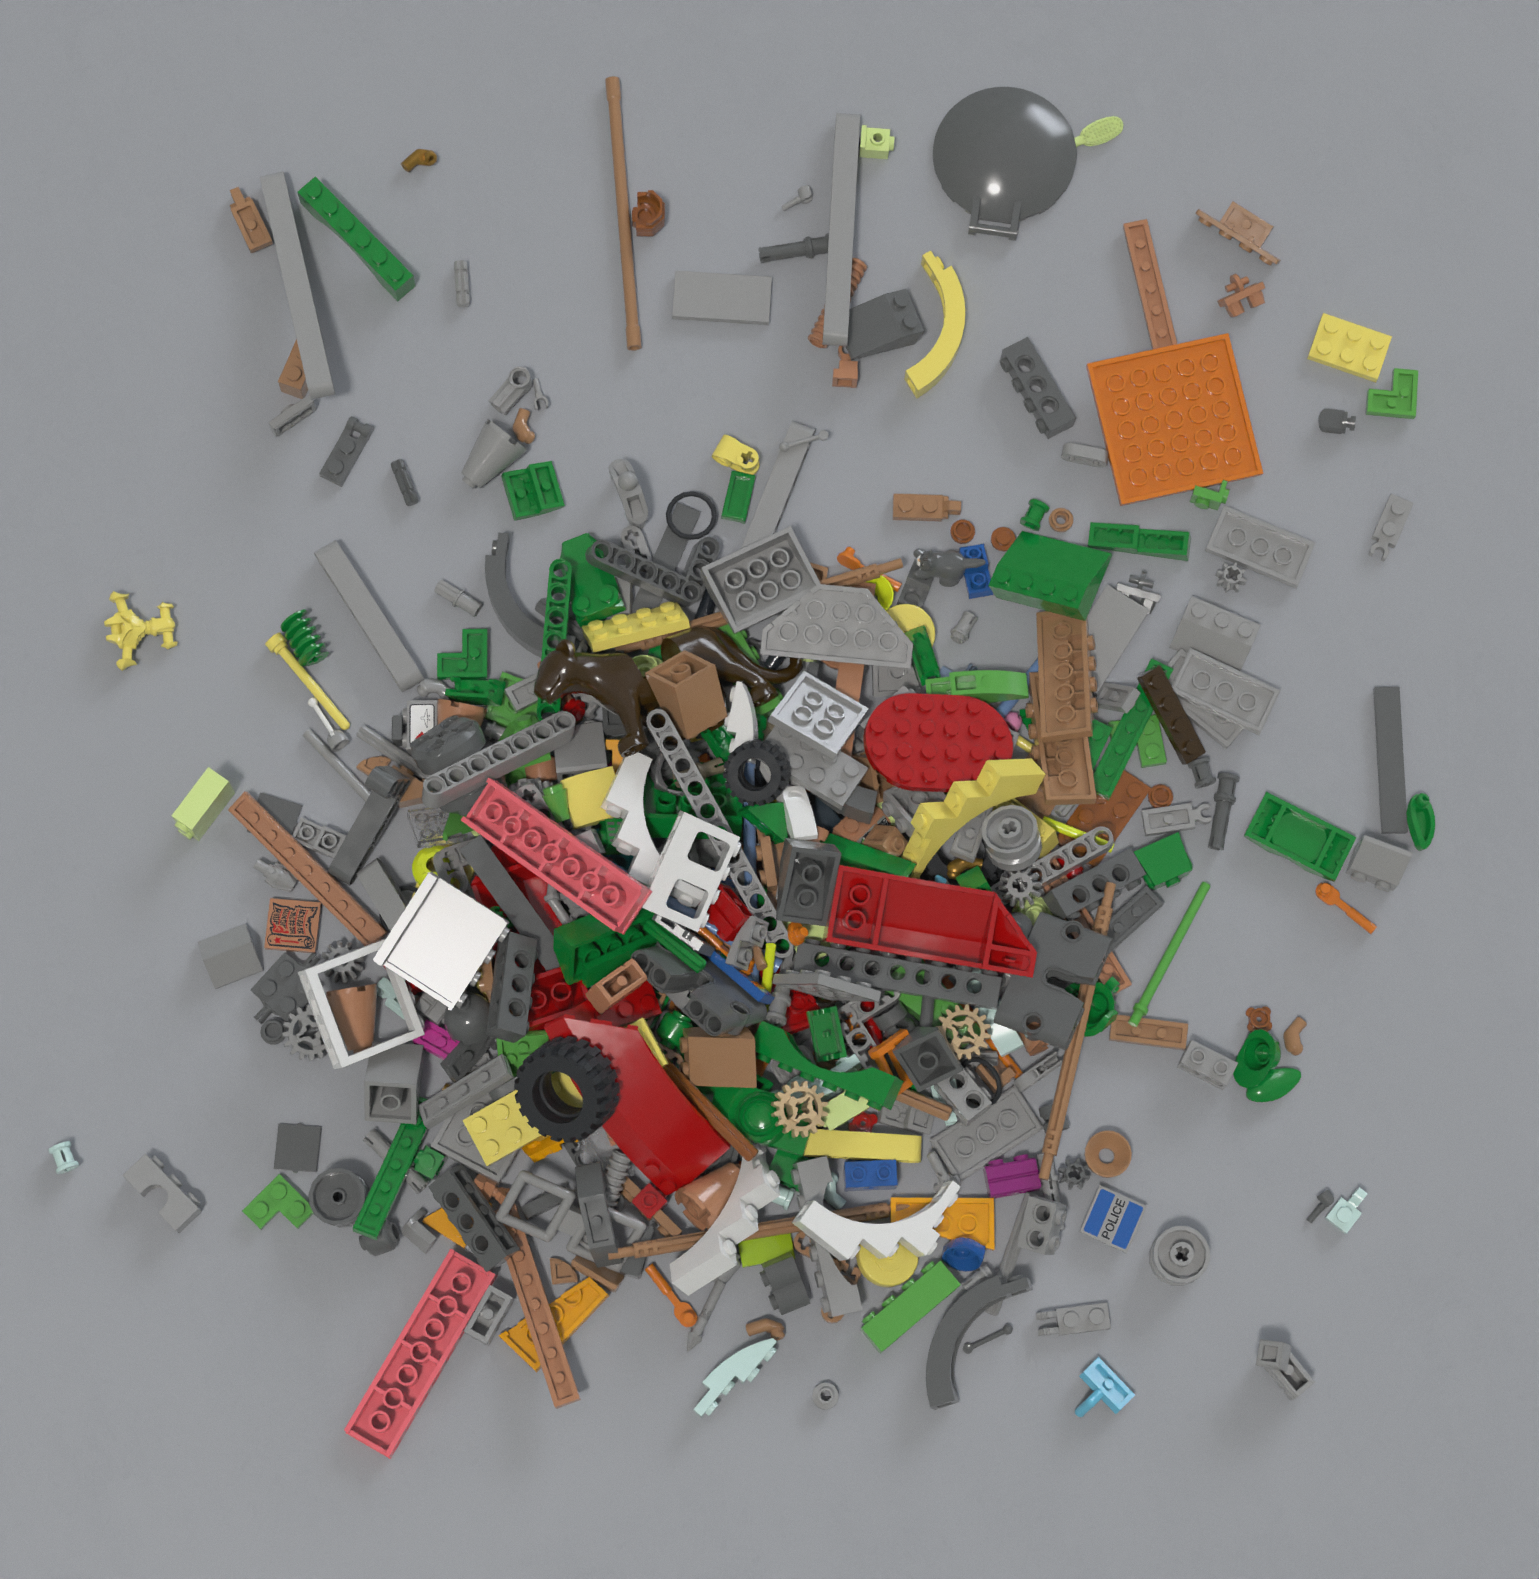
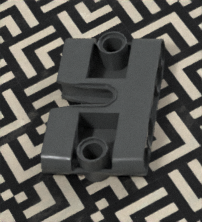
[994,912,1113,1051]
[631,941,767,1036]

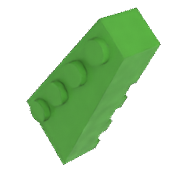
[883,959,981,1050]

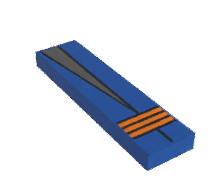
[698,934,775,1004]

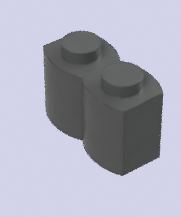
[759,1252,811,1315]

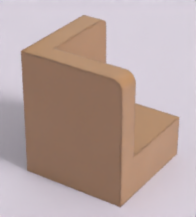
[975,1059,1016,1094]

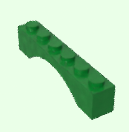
[297,176,416,302]
[754,1021,904,1111]

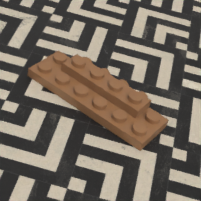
[1036,611,1098,743]
[1025,672,1097,805]

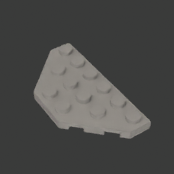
[760,584,913,669]

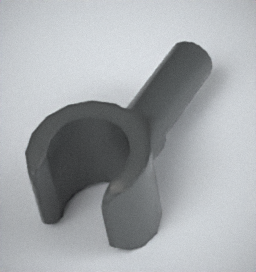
[1307,1190,1334,1224]

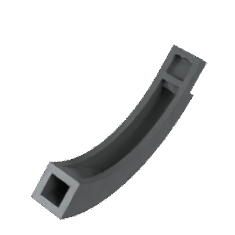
[485,532,576,658]
[926,1275,1033,1410]

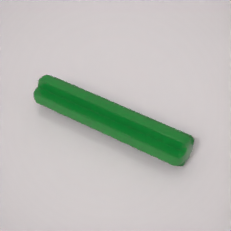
[643,918,707,973]

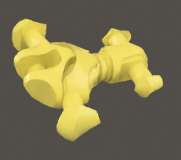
[104,591,178,671]

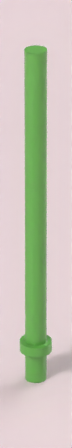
[1128,882,1211,1027]

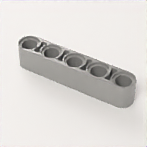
[357,858,409,931]

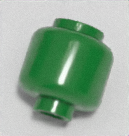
[656,1009,694,1050]

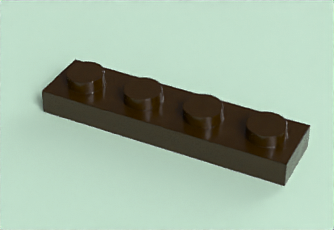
[1137,665,1206,765]

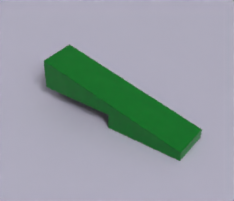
[1088,522,1191,561]

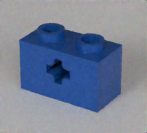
[843,1160,898,1192]

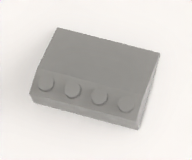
[700,526,821,634]

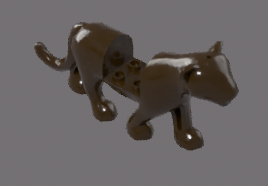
[534,627,803,758]

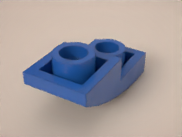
[959,544,993,599]

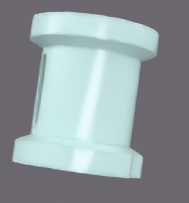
[48,1141,79,1174]
[771,1185,795,1211]

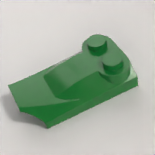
[560,533,626,628]

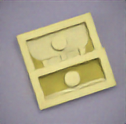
[560,766,615,829]

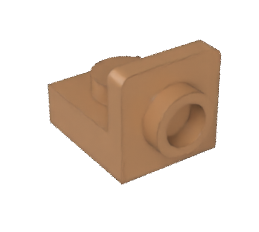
[862,825,908,857]

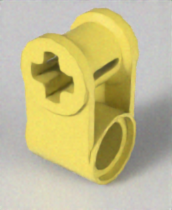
[711,435,760,475]

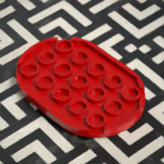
[863,693,1013,792]

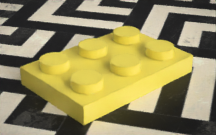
[1307,313,1392,383]

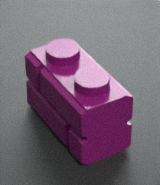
[983,1154,1041,1199]

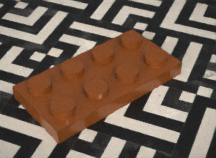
[1057,770,1151,868]

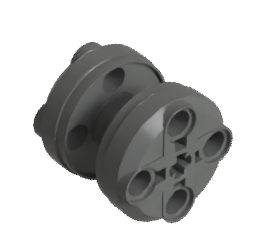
[410,715,508,816]

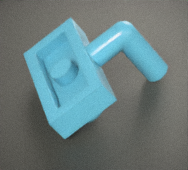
[1075,1357,1135,1417]

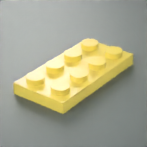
[582,602,690,653]

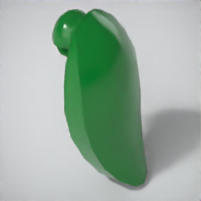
[1406,793,1435,851]
[1246,1068,1301,1103]

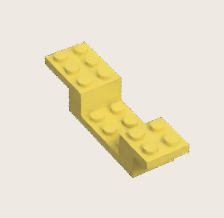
[463,1018,669,1166]

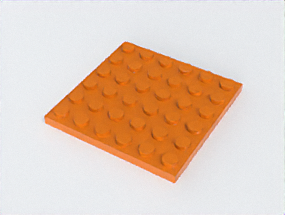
[1086,333,1263,506]

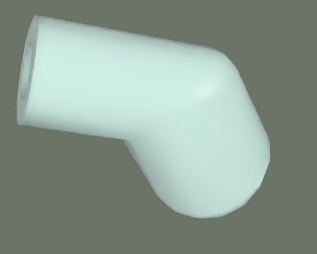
[823,1172,847,1210]

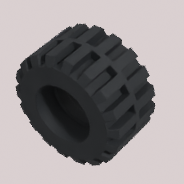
[723,739,791,806]

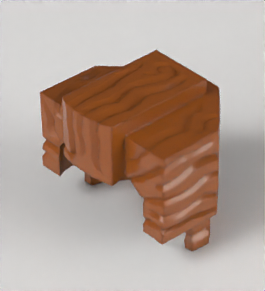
[632,190,665,237]

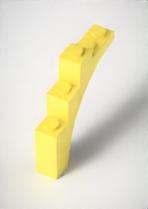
[901,758,1046,878]

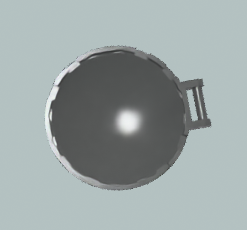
[933,87,1076,241]

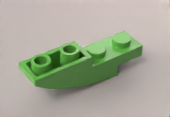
[925,670,1029,703]

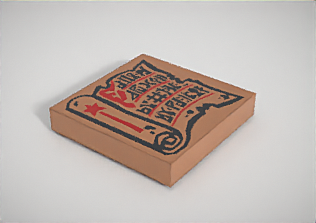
[264,898,322,954]

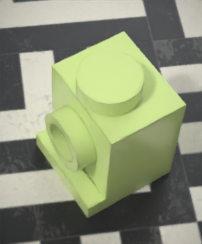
[859,125,895,159]

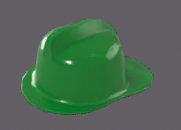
[1233,1029,1281,1088]

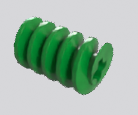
[280,609,329,666]

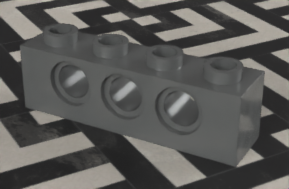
[999,337,1076,439]
[1042,848,1146,921]
[486,932,538,1043]
[428,1164,520,1272]

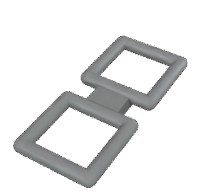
[496,1170,646,1272]

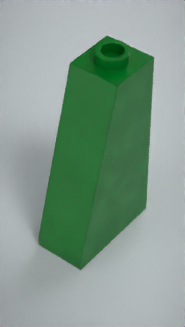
[820,833,917,878]

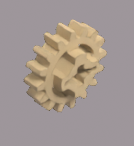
[936,1004,991,1061]
[771,1081,828,1138]

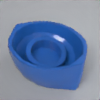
[942,1237,986,1272]

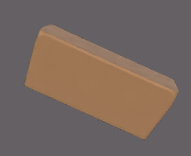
[571,1255,624,1293]

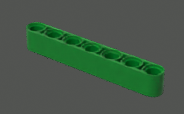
[537,558,572,722]

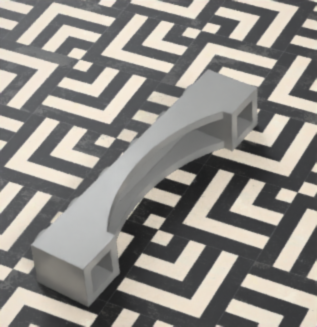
[791,1156,863,1317]

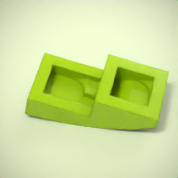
[738,1233,796,1268]

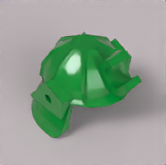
[1065,976,1120,1037]

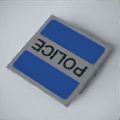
[1079,1185,1147,1253]

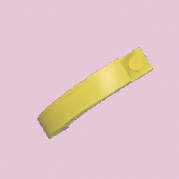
[904,251,965,399]

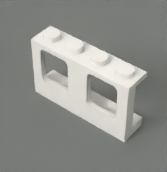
[642,811,741,932]

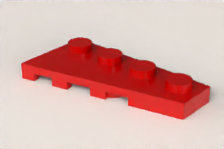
[563,980,662,1027]

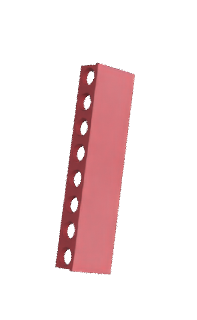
[461,778,653,935]
[344,1249,498,1459]

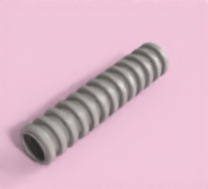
[580,1148,632,1250]

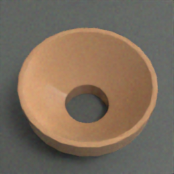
[1084,1131,1132,1178]

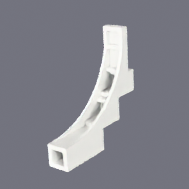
[600,752,705,907]
[670,1142,780,1296]
[792,1181,960,1261]

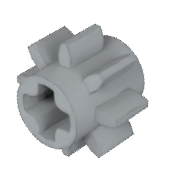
[1215,562,1247,593]

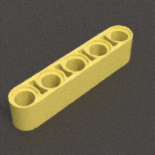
[804,1129,922,1163]

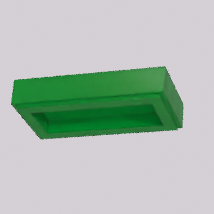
[721,471,756,524]

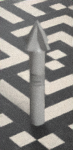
[687,1280,726,1352]

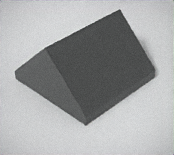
[892,1027,963,1092]

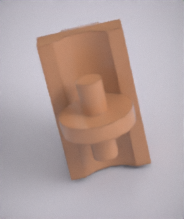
[1217,274,1265,317]

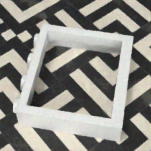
[298,939,425,1069]

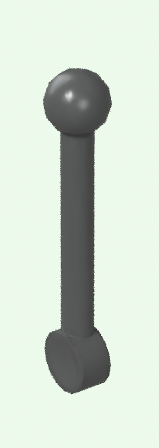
[963,1324,1013,1354]

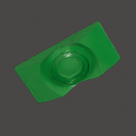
[1244,792,1357,882]
[712,1087,815,1157]

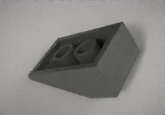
[846,289,924,360]
[776,838,842,926]

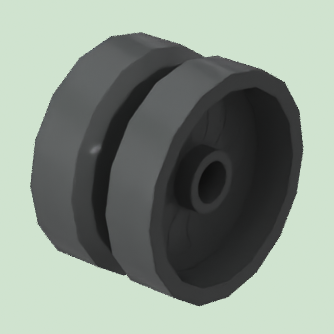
[309,1168,370,1228]

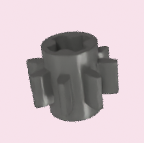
[1058,1158,1090,1190]

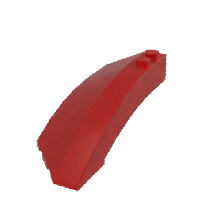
[471,846,588,1031]
[822,865,1037,978]
[544,1014,731,1196]

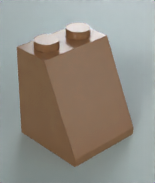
[645,650,728,740]
[679,1027,757,1088]

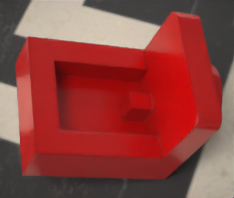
[632,1183,668,1219]

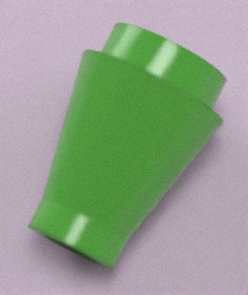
[542,783,570,823]

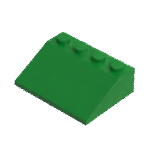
[988,531,1112,621]
[643,762,742,840]

